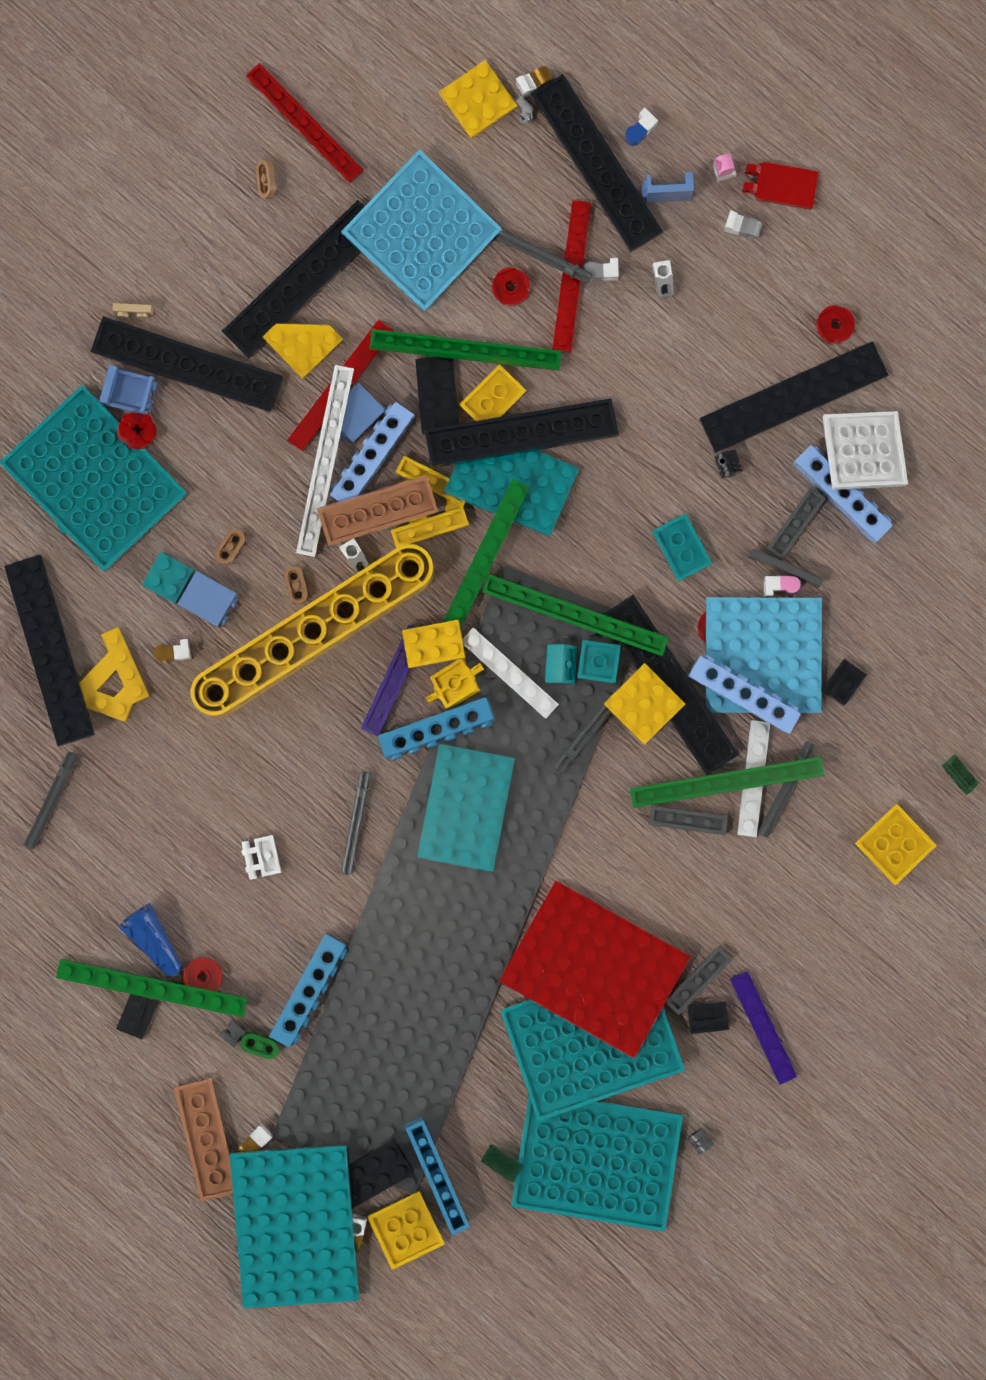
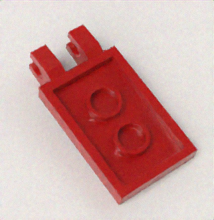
[742,162,819,210]

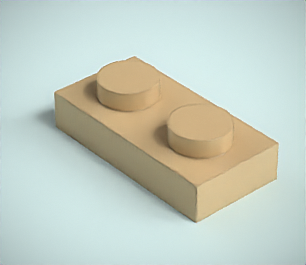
[112,303,153,319]

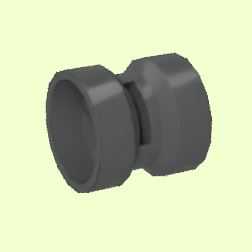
[220,1020,247,1047]
[687,1127,714,1155]

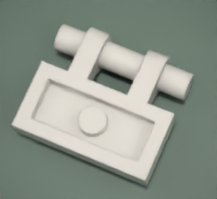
[241,835,282,880]

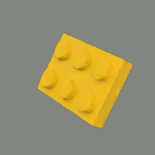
[459,364,527,421]
[402,620,466,668]

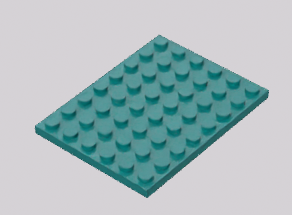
[0,385,188,573]
[500,1000,685,1122]
[511,1097,683,1232]
[230,1145,360,1309]

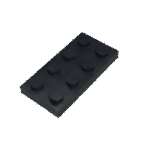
[415,357,459,435]
[348,1139,414,1209]

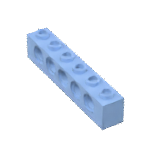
[330,402,415,502]
[793,445,893,544]
[688,655,801,734]

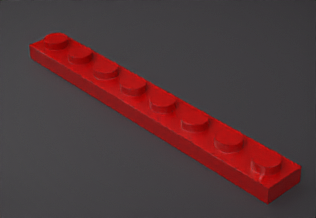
[552,200,591,353]

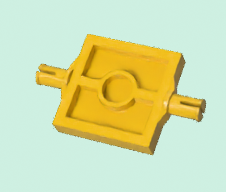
[425,658,484,710]

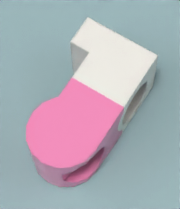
[713,154,736,182]
[764,576,801,597]

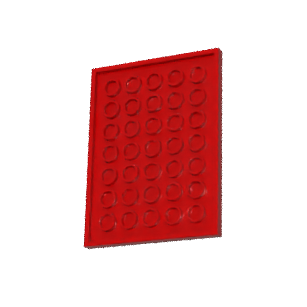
[499,881,691,1059]

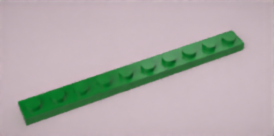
[370,329,561,371]
[442,479,530,628]
[482,574,669,656]
[630,757,824,808]
[56,959,248,1018]

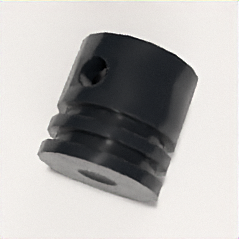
[714,449,743,479]

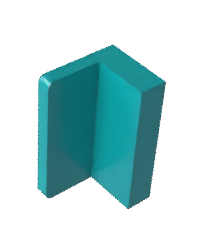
[545,644,577,685]

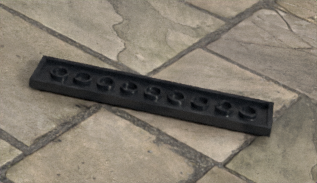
[531,74,663,253]
[222,200,364,359]
[90,316,283,413]
[699,341,889,453]
[424,398,619,468]
[4,554,95,747]
[604,594,739,776]

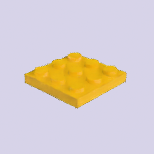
[439,60,517,139]
[604,663,685,745]
[854,804,937,886]
[367,1190,445,1270]

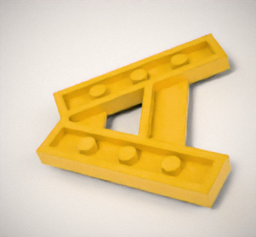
[390,456,469,548]
[80,627,150,722]

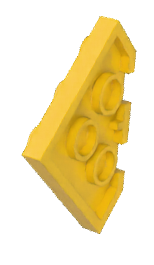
[263,324,343,379]

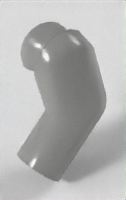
[515,96,533,124]

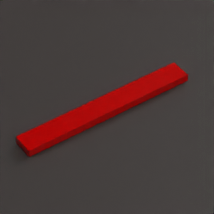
[246,63,363,184]
[287,319,394,452]

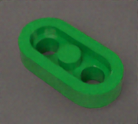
[241,1033,279,1059]

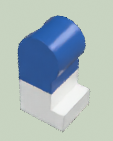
[625,108,658,146]

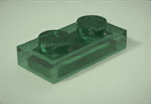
[942,754,980,795]
[481,1144,524,1183]

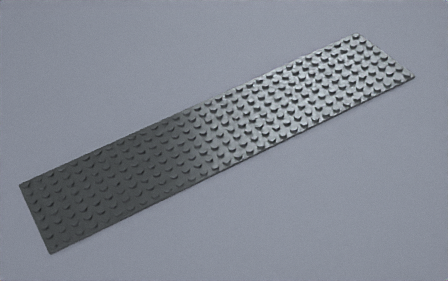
[273,566,630,1194]

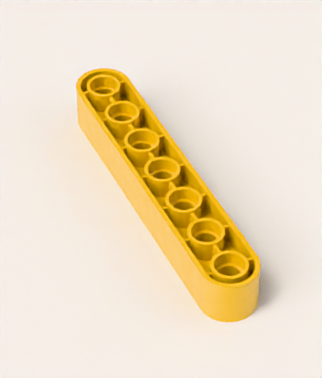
[191,544,434,718]

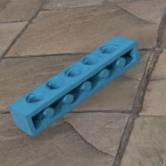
[378,697,496,761]
[269,934,348,1048]
[404,1117,470,1235]

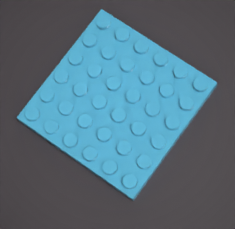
[341,149,502,312]
[705,597,822,713]

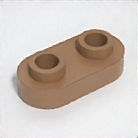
[256,160,277,198]
[215,529,246,565]
[284,566,308,605]

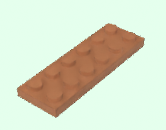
[317,475,438,546]
[174,1078,233,1202]

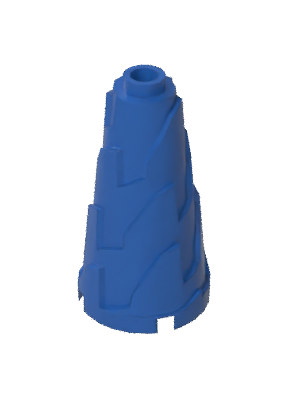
[118,903,182,977]

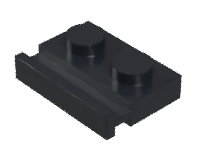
[821,659,867,706]
[116,994,157,1040]
[687,1001,729,1034]

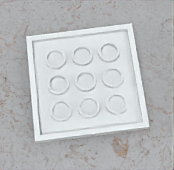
[823,411,908,490]

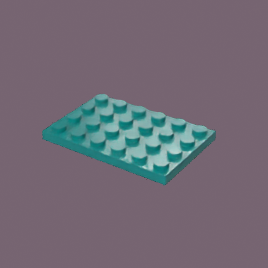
[444,450,579,537]
[417,744,515,872]

